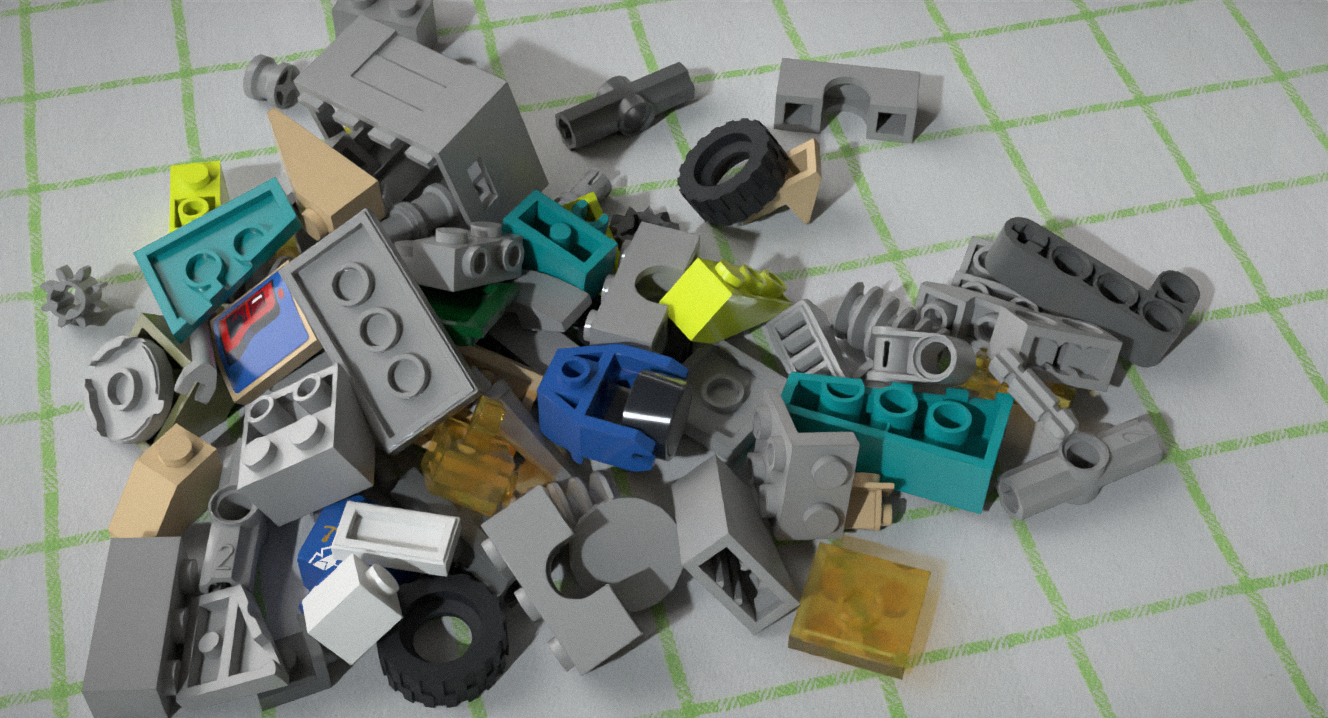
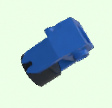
[537,343,692,472]

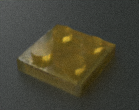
[788,542,931,680]

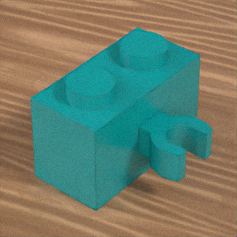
[502,189,618,300]

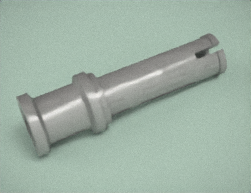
[380,183,459,244]

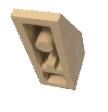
[267,107,386,240]

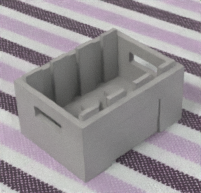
[293,14,549,230]

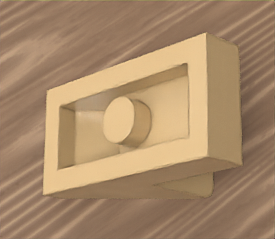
[743,138,822,224]

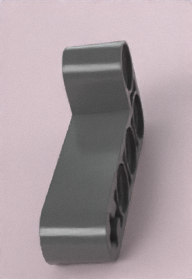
[984,217,1200,368]

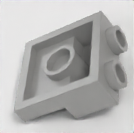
[394,221,524,292]

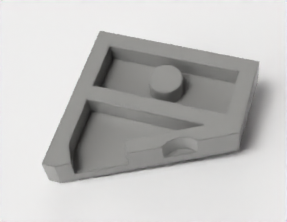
[175,584,289,712]

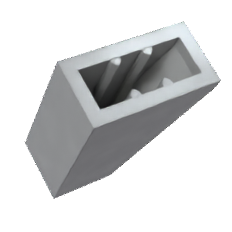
[671,454,800,635]

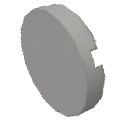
[83,335,174,444]
[569,497,683,612]

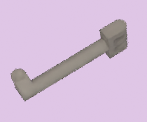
[174,306,224,404]

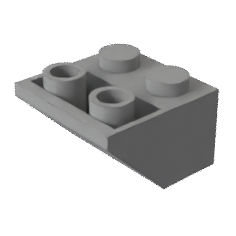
[237,363,375,527]

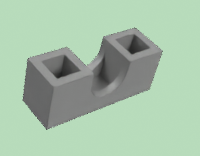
[774,58,920,144]
[583,221,700,355]
[481,484,644,676]

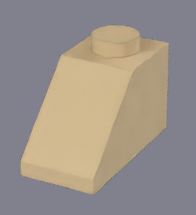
[108,423,223,538]

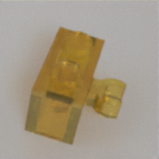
[421,395,518,517]

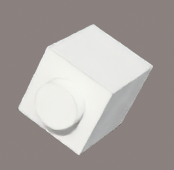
[302,553,403,665]

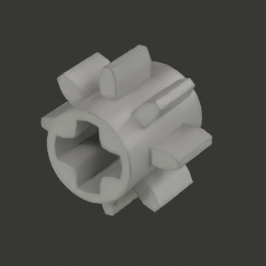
[40,265,109,328]

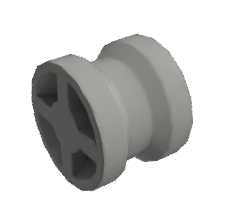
[243,54,300,109]

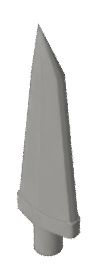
[468,365,586,494]

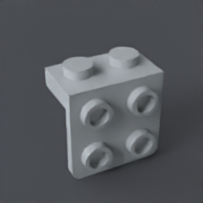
[745,388,860,541]

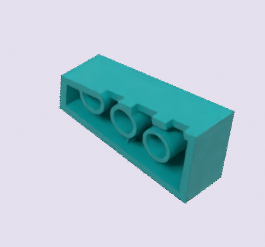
[781,372,1014,515]

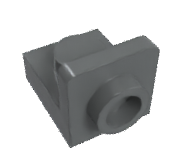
[257,613,337,711]

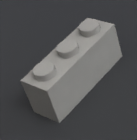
[81,536,198,718]

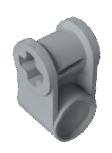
[866,326,976,386]

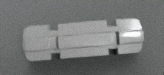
[988,348,1079,444]

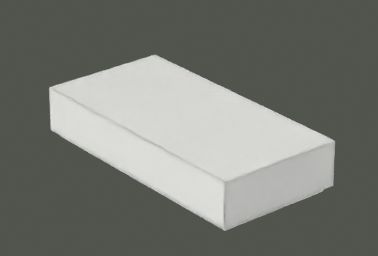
[331,501,461,577]

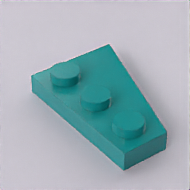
[133,177,303,344]

